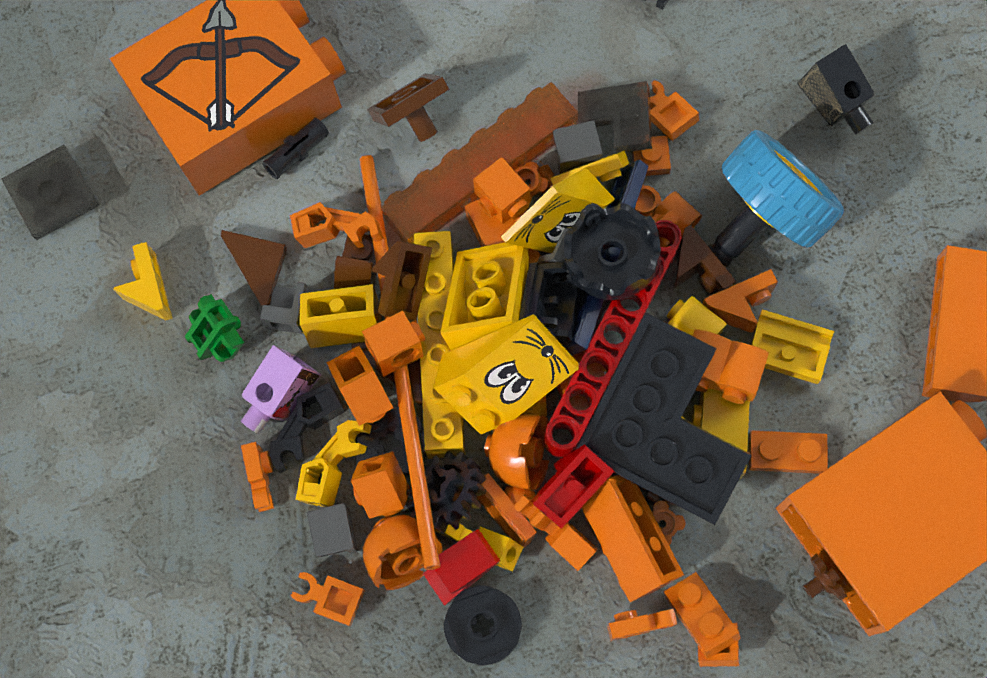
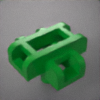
[185,294,245,362]

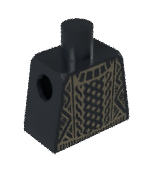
[797,44,874,135]

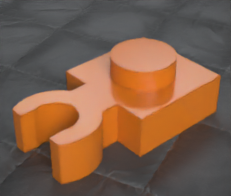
[638,80,699,141]
[241,442,274,512]
[291,572,365,627]
[607,608,678,641]

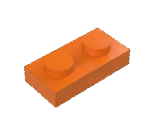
[749,430,828,474]
[664,572,741,659]

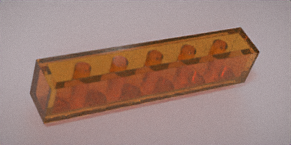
[381,82,578,244]

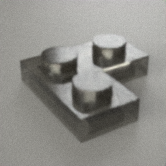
[578,81,652,153]

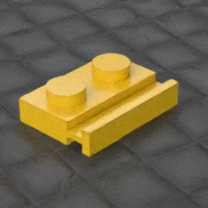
[751,309,834,384]

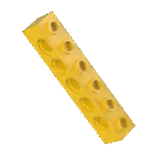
[414,231,466,459]

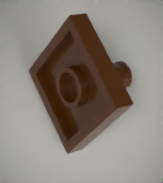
[367,73,450,142]

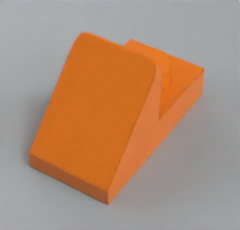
[702,269,778,332]

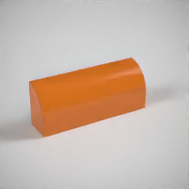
[922,245,987,402]

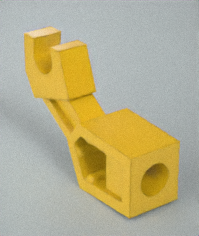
[296,420,372,507]
[434,524,524,572]

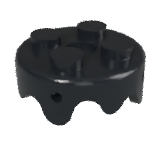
[564,203,661,300]

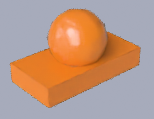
[477,473,537,547]

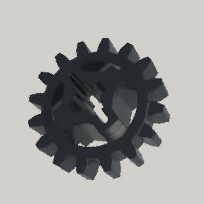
[406,451,486,534]

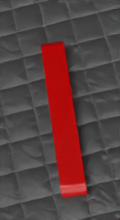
[544,220,682,458]

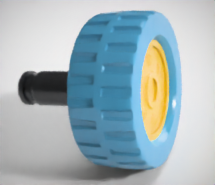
[708,130,844,267]

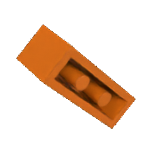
[582,475,684,602]

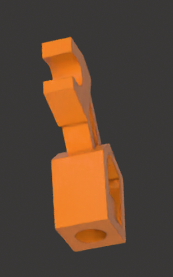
[290,202,383,249]
[513,495,598,571]

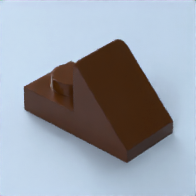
[674,225,736,294]
[334,234,377,289]
[372,241,432,320]

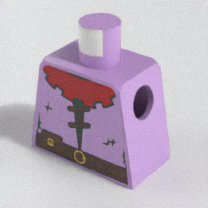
[241,345,321,434]

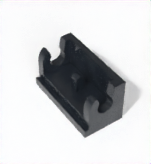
[519,262,580,343]

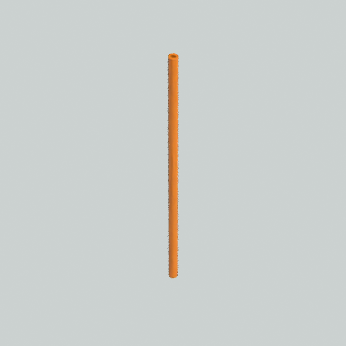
[359,155,440,570]

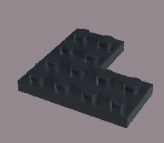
[576,313,752,525]

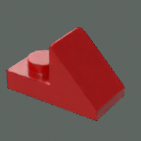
[531,444,614,529]
[423,529,500,606]

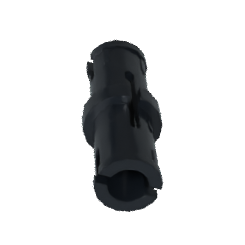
[262,117,329,179]

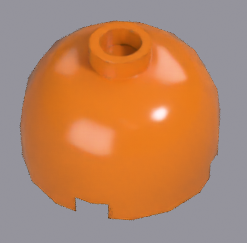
[485,413,549,490]
[363,515,443,590]

